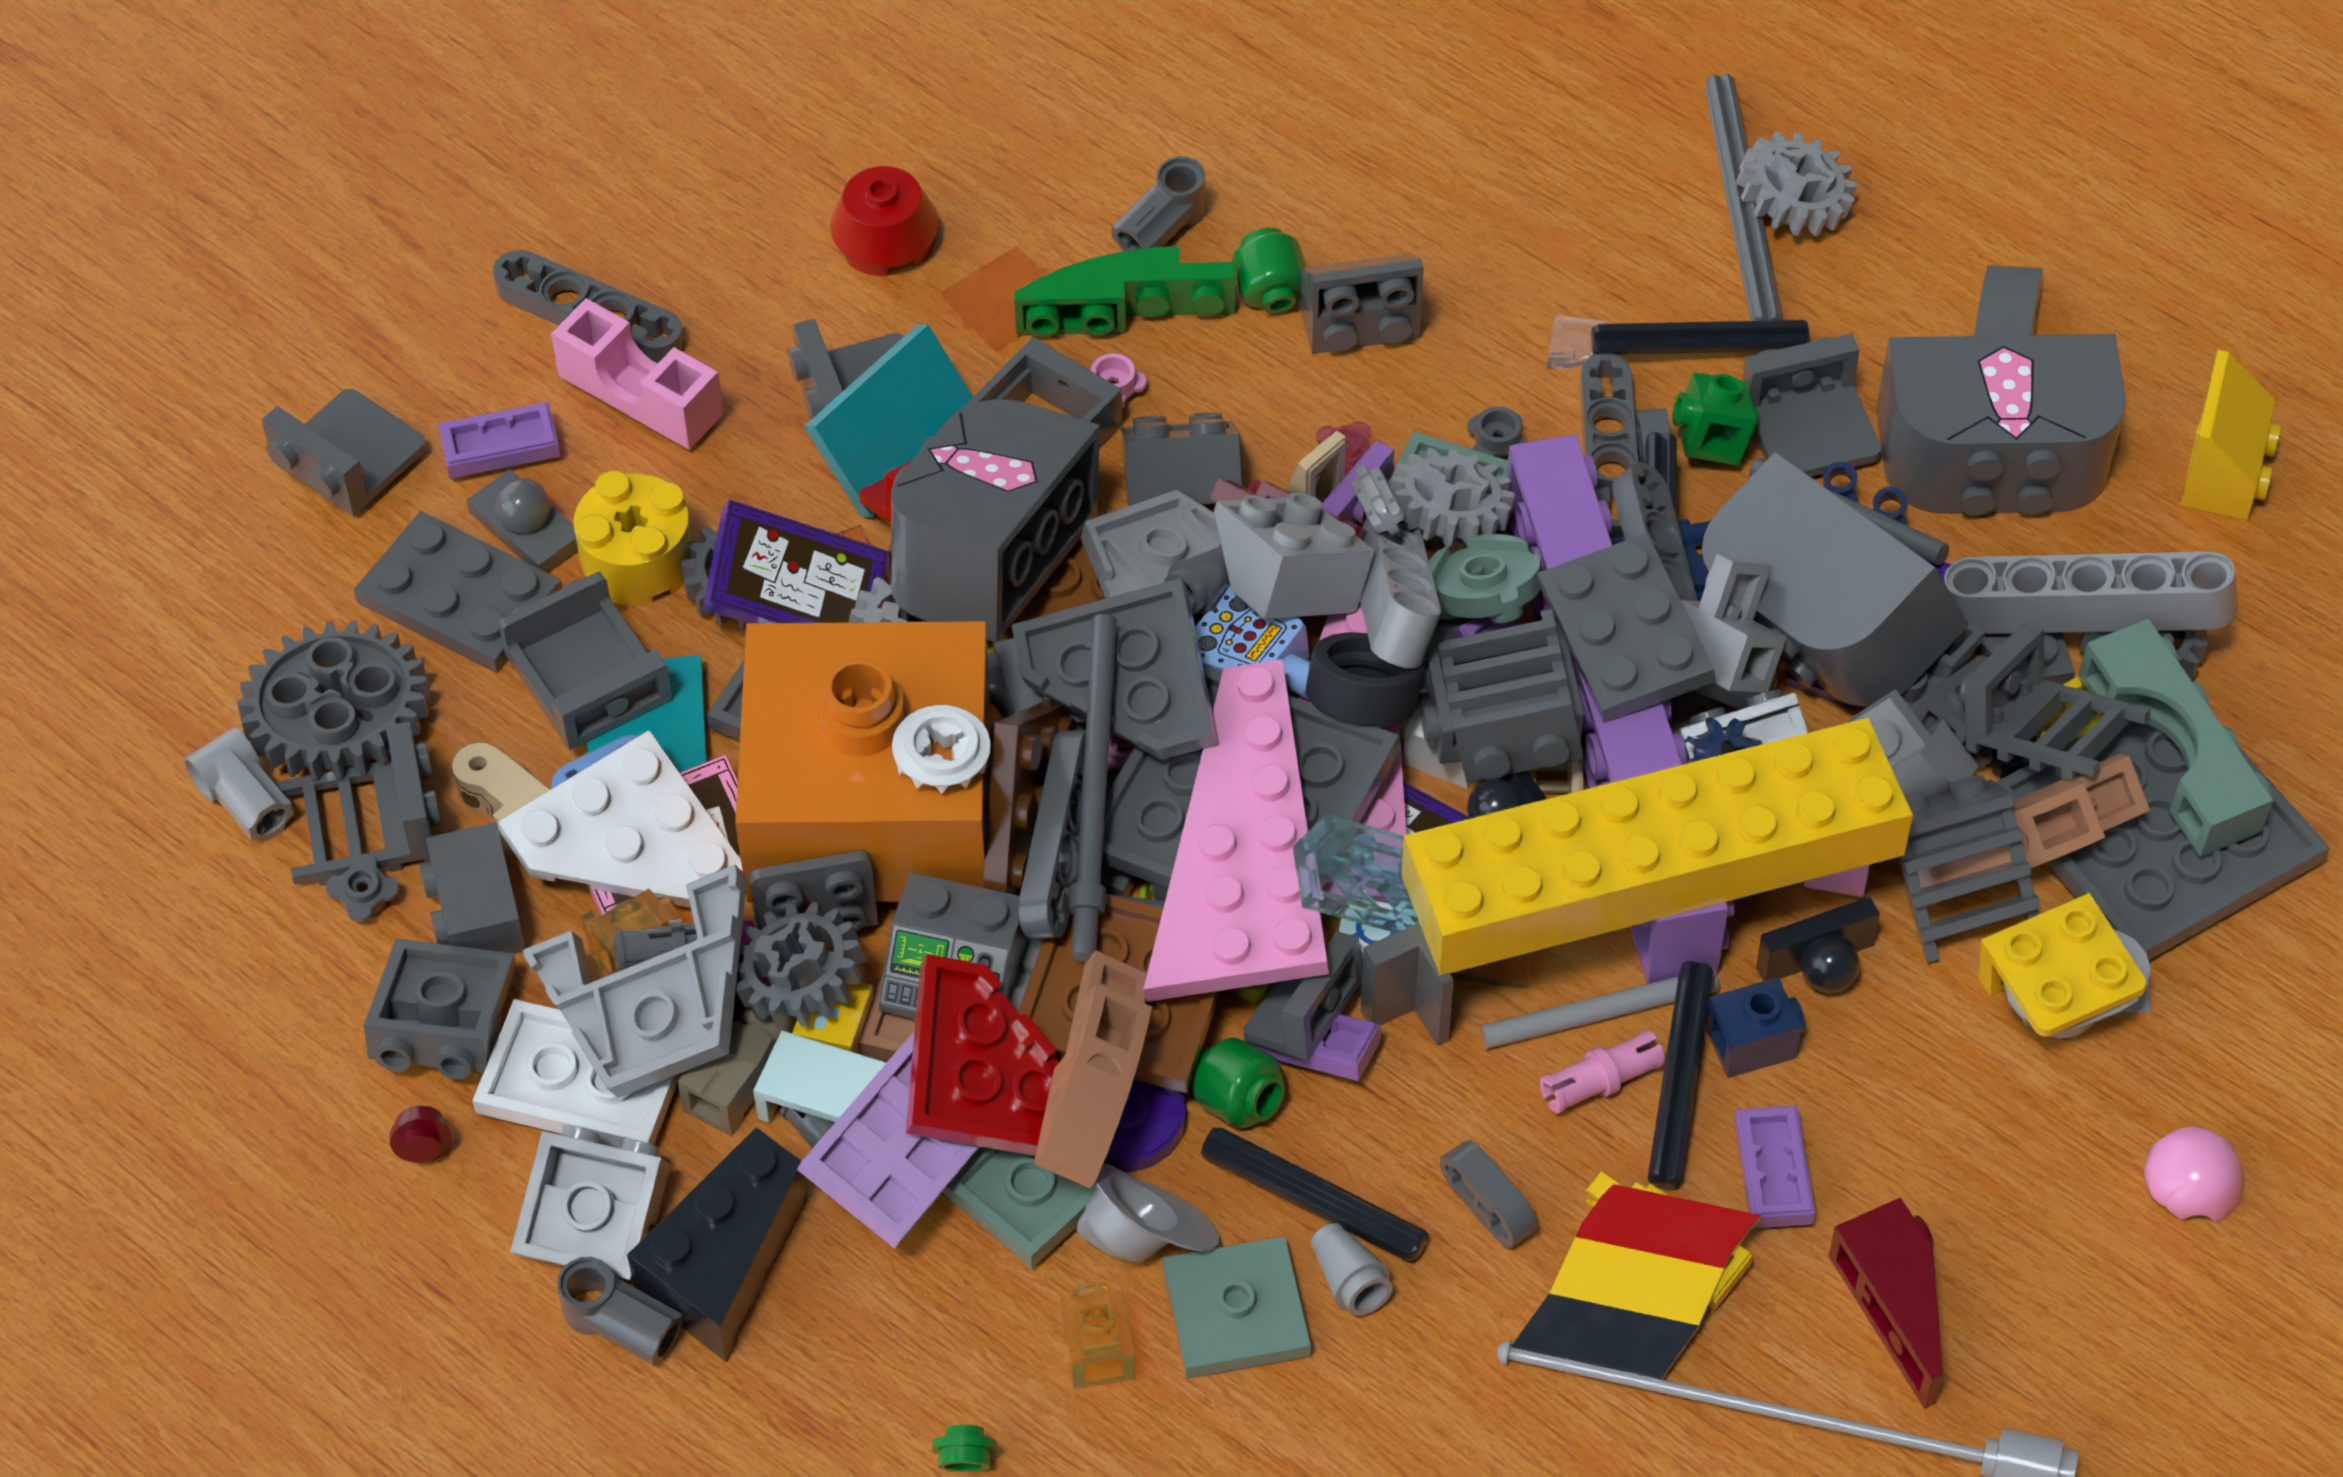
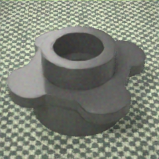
[1467,407,1528,458]
[326,855,399,922]

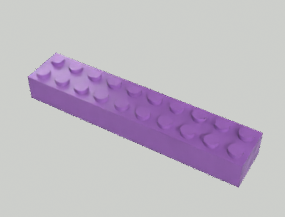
[1507,434,1734,984]

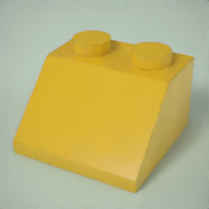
[2180,350,2281,520]

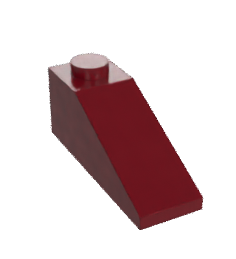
[1828,1197,1943,1409]

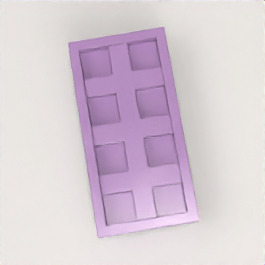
[797,1032,980,1249]

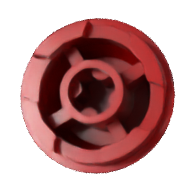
[830,166,939,276]

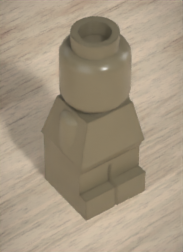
[678,986,797,1137]

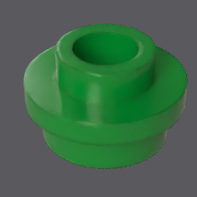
[932,1425,997,1472]

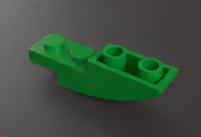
[1014,246,1235,336]

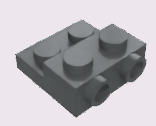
[364,938,516,1079]

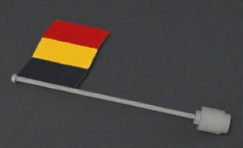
[1497,1184,2079,1477]

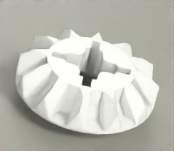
[892,705,990,794]

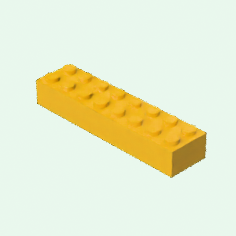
[1401,718,1913,976]

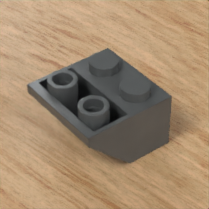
[1299,253,1424,354]
[1121,412,1242,506]

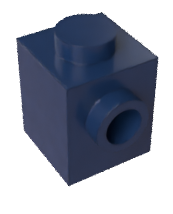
[1705,977,1806,1078]

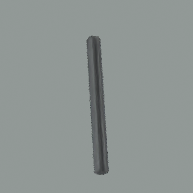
[1705,73,1783,321]

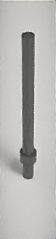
[1068,614,1117,961]

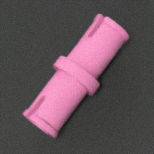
[1539,1030,1665,1114]

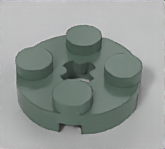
[1429,534,1542,623]

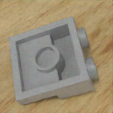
[510,1125,671,1282]

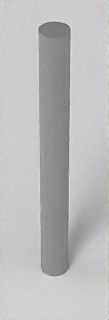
[1480,968,1719,1049]

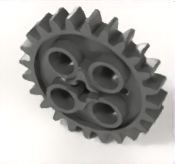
[237,620,431,781]

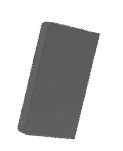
[1360,923,1453,1045]
[1243,931,1362,1061]

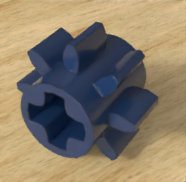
[1685,717,1762,764]

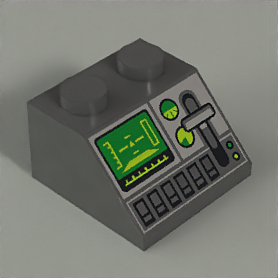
[878,872,1029,1019]

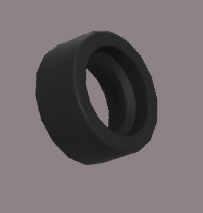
[1306,632,1424,726]

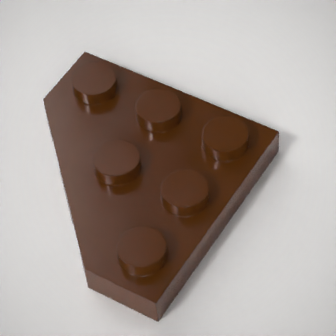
[983,699,1077,896]

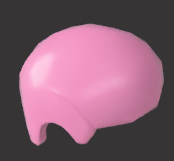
[2144,1127,2244,1222]

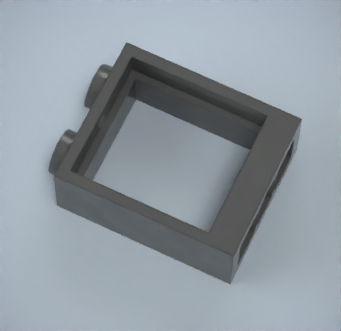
[964,337,1123,448]

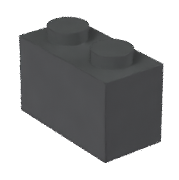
[419,822,526,954]

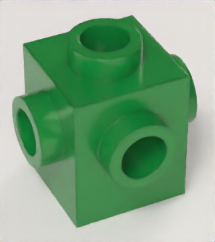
[1672,372,1758,466]

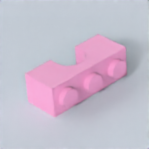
[551,298,724,450]

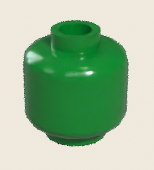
[1232,227,1307,313]
[1193,1037,1285,1128]

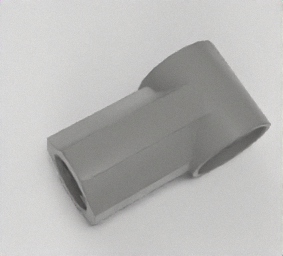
[183,727,294,841]

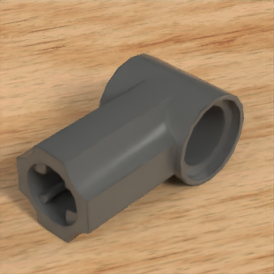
[1111,156,1206,251]
[558,1257,684,1366]

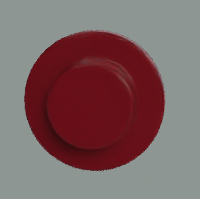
[389,1106,452,1163]

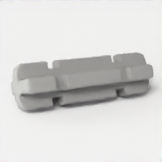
[1351,464,1405,536]

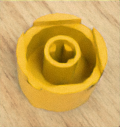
[574,471,693,606]

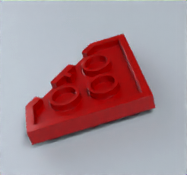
[906,954,1059,1156]

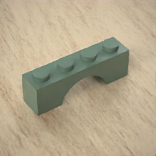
[2078,618,2274,857]

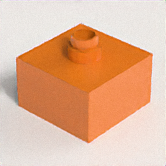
[735,621,991,903]

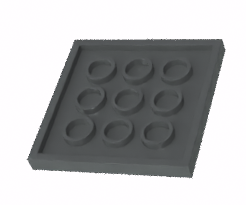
[1102,665,1401,896]
[1996,721,2330,961]

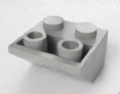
[1214,493,1375,619]

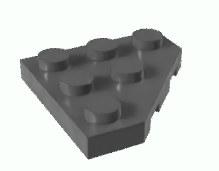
[1012,578,1218,760]

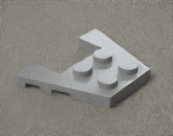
[1081,490,1221,598]
[523,865,747,1098]

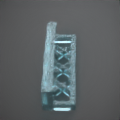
[1292,814,1500,962]

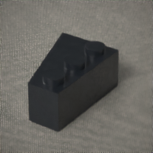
[627,1127,808,1362]

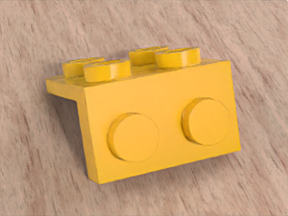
[1978,893,2146,1036]

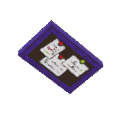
[703,499,889,624]

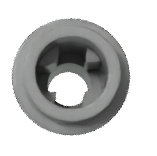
[1310,1223,1393,1316]

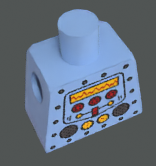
[1195,585,1310,700]

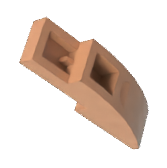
[1917,753,2150,888]
[1034,950,1152,1188]

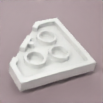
[498,730,742,908]

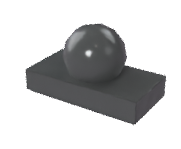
[466,469,578,573]

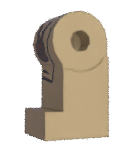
[452,743,549,858]

